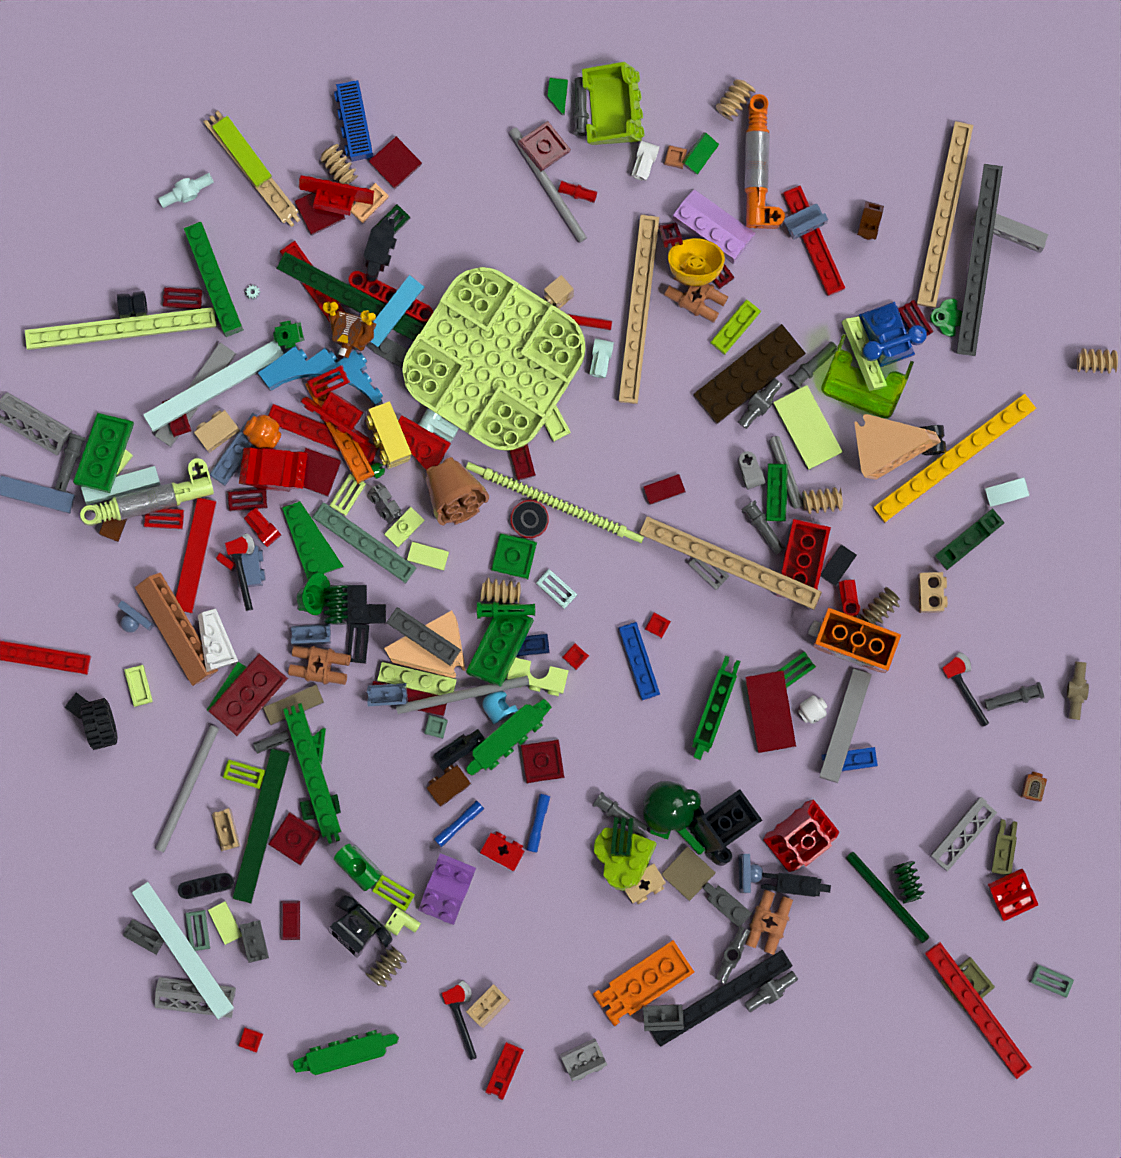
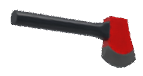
[225,533,255,611]
[941,652,989,727]
[442,981,477,1060]

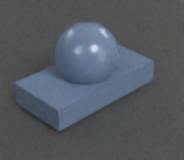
[118,601,154,633]
[738,854,763,893]

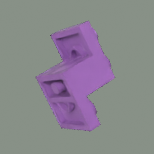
[418,853,476,925]

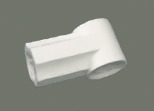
[631,141,660,181]

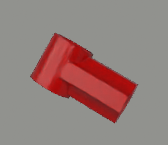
[244,508,281,547]
[838,579,860,618]

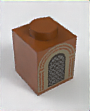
[1021,772,1047,802]

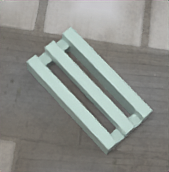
[536,569,577,609]

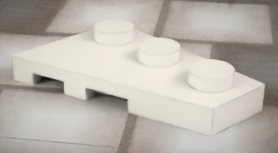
[198,609,238,672]

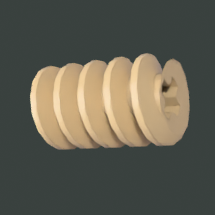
[716,79,756,121]
[320,144,358,184]
[1077,348,1118,374]
[802,487,843,514]
[480,578,521,604]

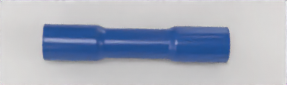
[526,794,551,853]
[434,801,484,847]

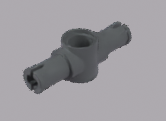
[738,378,783,429]
[715,926,751,984]
[744,971,798,1013]

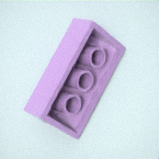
[672,189,756,264]

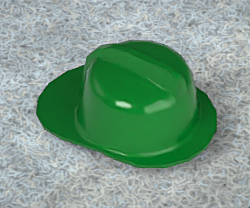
[296,573,330,616]

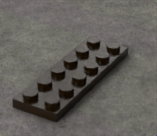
[693,324,806,425]

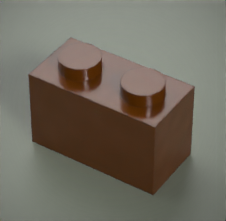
[427,765,472,807]

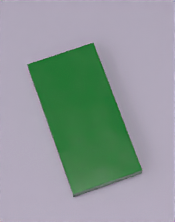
[73,413,134,493]
[466,616,534,687]

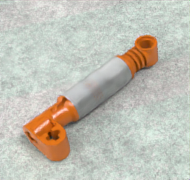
[744,94,785,229]

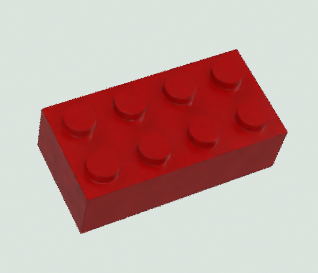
[776,519,831,598]

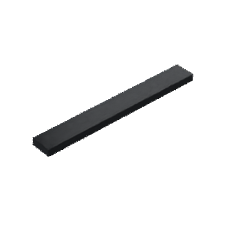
[651,949,793,1047]

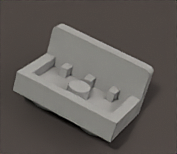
[560,1038,607,1081]

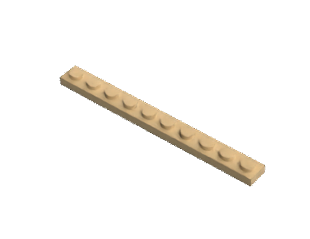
[917,121,974,309]
[619,215,659,404]
[639,516,822,610]

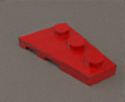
[398,415,451,471]

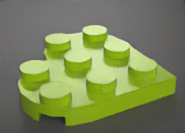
[594,827,657,891]

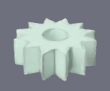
[245,285,261,299]

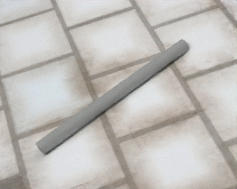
[509,127,587,243]
[396,675,530,714]
[155,725,219,853]

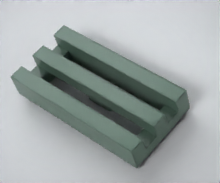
[186,910,211,951]
[1030,964,1074,998]

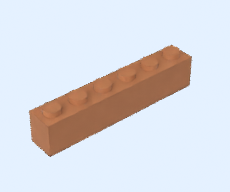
[135,572,218,686]

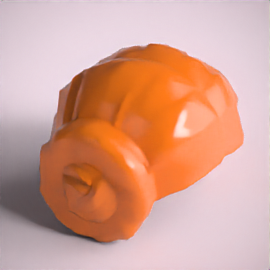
[243,415,282,449]

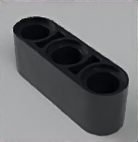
[178,873,235,899]

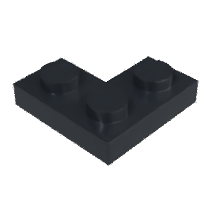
[347,585,386,624]

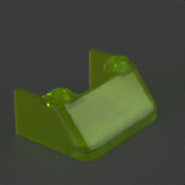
[821,334,914,418]

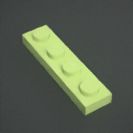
[842,316,887,391]
[377,662,457,695]

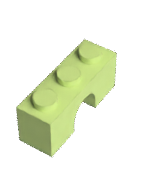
[507,658,569,697]

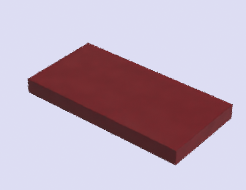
[208,653,288,736]
[745,670,797,753]

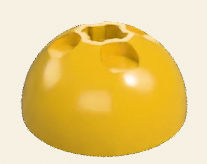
[668,238,725,286]

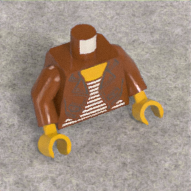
[323,302,377,359]

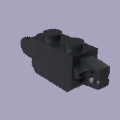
[363,217,397,282]
[761,873,831,897]

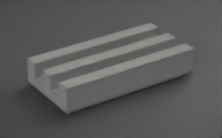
[688,558,729,590]

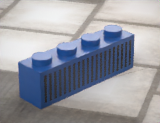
[334,80,374,162]

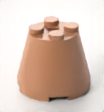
[426,457,489,526]

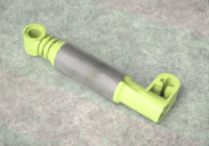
[80,458,214,526]

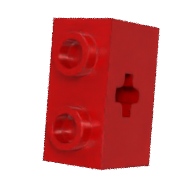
[480,831,525,871]

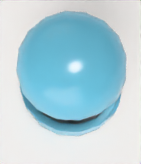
[482,691,518,724]

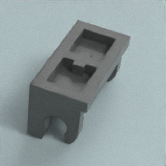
[240,920,269,963]
[643,1004,684,1031]

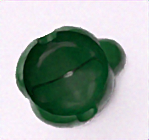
[643,781,701,834]

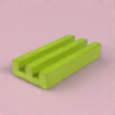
[223,759,266,789]
[372,875,415,911]

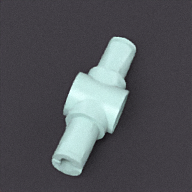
[158,173,214,208]

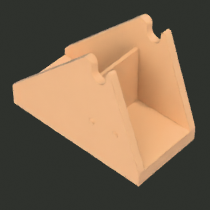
[854,414,941,480]
[384,610,466,678]

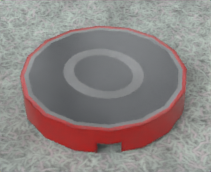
[511,500,549,538]

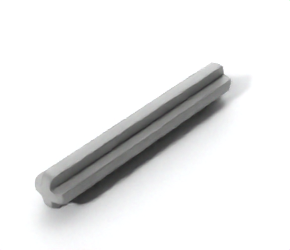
[770,436,803,509]

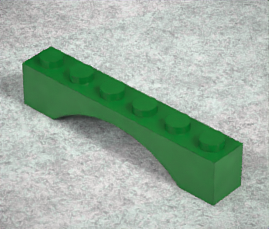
[184,222,244,337]

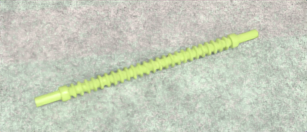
[466,462,644,543]

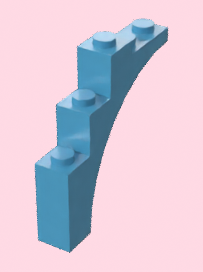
[258,346,383,406]

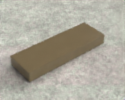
[263,685,324,725]

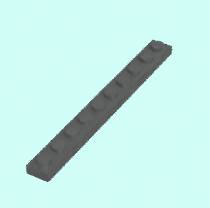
[956,164,1003,356]

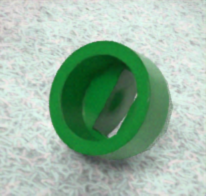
[370,463,385,479]

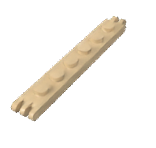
[203,110,300,227]

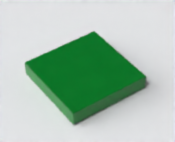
[491,533,537,580]

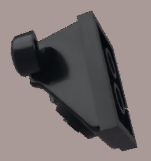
[688,789,763,866]
[329,895,393,958]

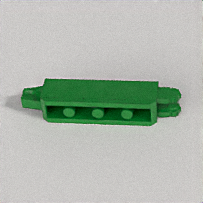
[692,656,741,760]
[466,699,552,776]
[293,1030,399,1075]

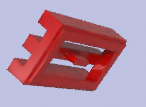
[307,365,350,399]
[144,509,184,530]

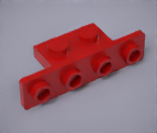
[299,175,374,216]
[301,391,369,444]

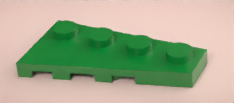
[282,501,344,580]

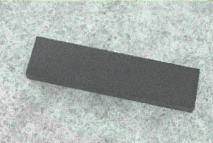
[386,607,462,666]

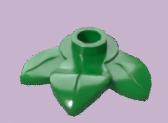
[930,299,962,337]

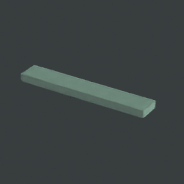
[312,502,417,584]

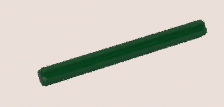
[846,852,929,943]

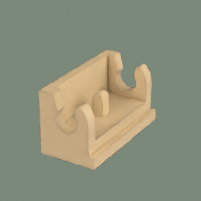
[212,808,241,851]
[466,984,510,1028]

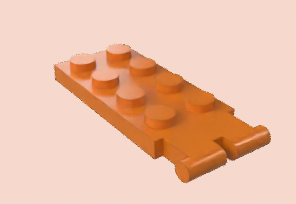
[593,940,695,1026]

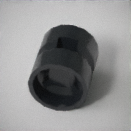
[117,291,148,318]
[920,425,947,456]

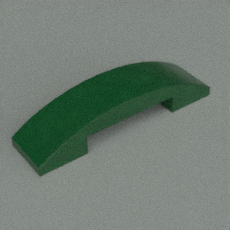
[935,508,1005,570]

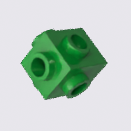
[273,320,305,349]

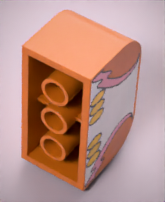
[813,608,902,673]

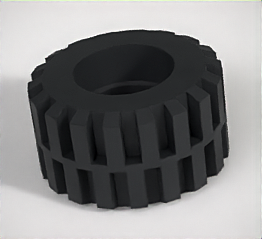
[80,698,118,750]

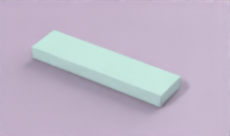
[81,466,161,506]

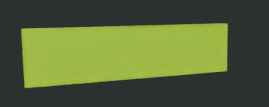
[212,115,272,187]

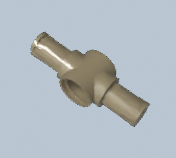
[1067,661,1089,720]

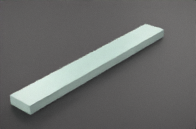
[143,340,284,432]
[132,882,234,1020]

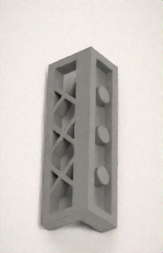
[970,209,1049,253]
[0,392,72,456]
[930,797,997,871]
[155,977,236,1018]

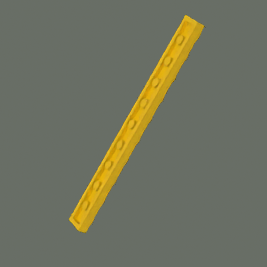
[873,394,1037,523]

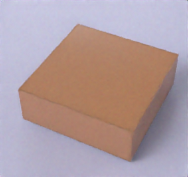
[664,145,687,169]

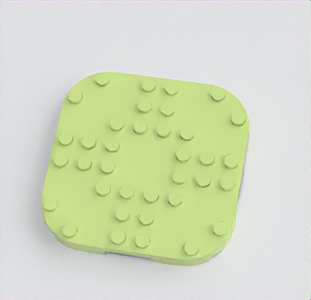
[403,267,586,451]

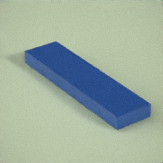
[618,622,660,701]

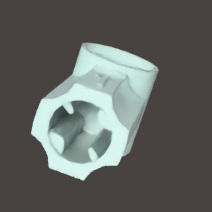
[590,338,614,378]
[418,408,459,442]

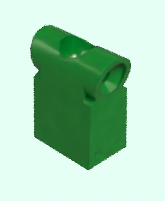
[334,844,383,891]

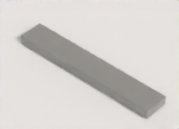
[155,343,236,447]
[819,669,872,783]

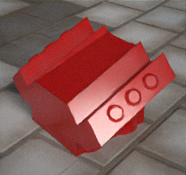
[239,447,308,492]
[763,799,839,872]

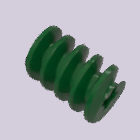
[324,585,348,625]
[893,861,925,904]

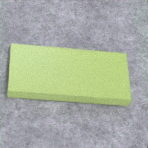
[773,385,842,470]

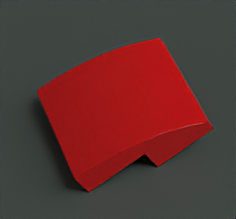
[987,868,1038,921]

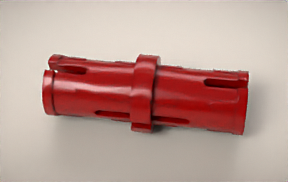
[558,181,598,203]

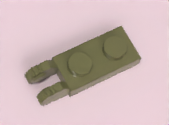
[991,819,1018,875]

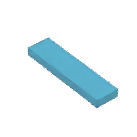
[371,275,425,347]

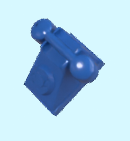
[859,302,927,368]

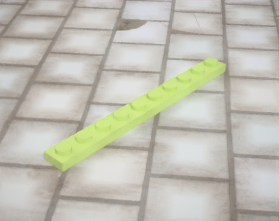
[25,307,217,350]

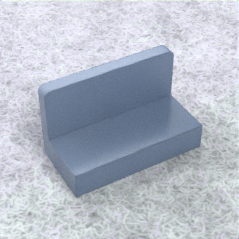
[784,204,828,240]

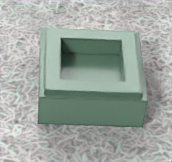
[424,715,448,739]

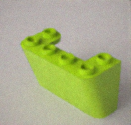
[582,62,645,145]

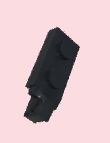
[433,729,485,771]

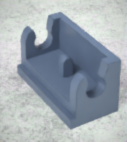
[291,624,331,645]
[367,683,408,707]

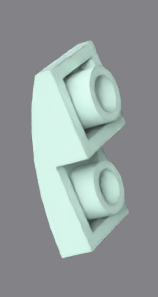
[985,477,1030,507]

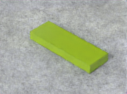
[710,299,761,355]

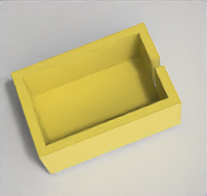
[365,401,411,469]

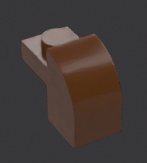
[857,201,884,240]

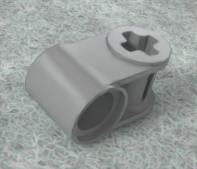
[738,451,765,490]

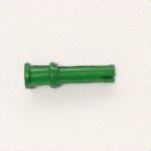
[477,602,536,619]

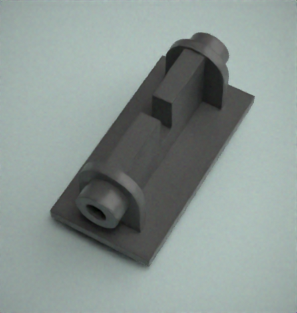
[368,483,402,524]
[123,919,164,955]

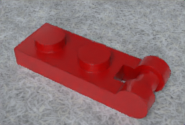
[485,1042,524,1100]

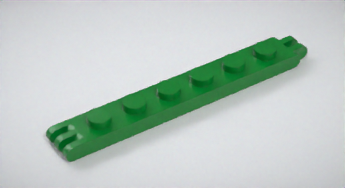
[283,703,342,844]

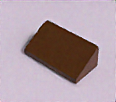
[99,517,127,542]

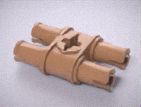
[664,276,728,323]
[288,645,351,685]
[745,890,793,955]

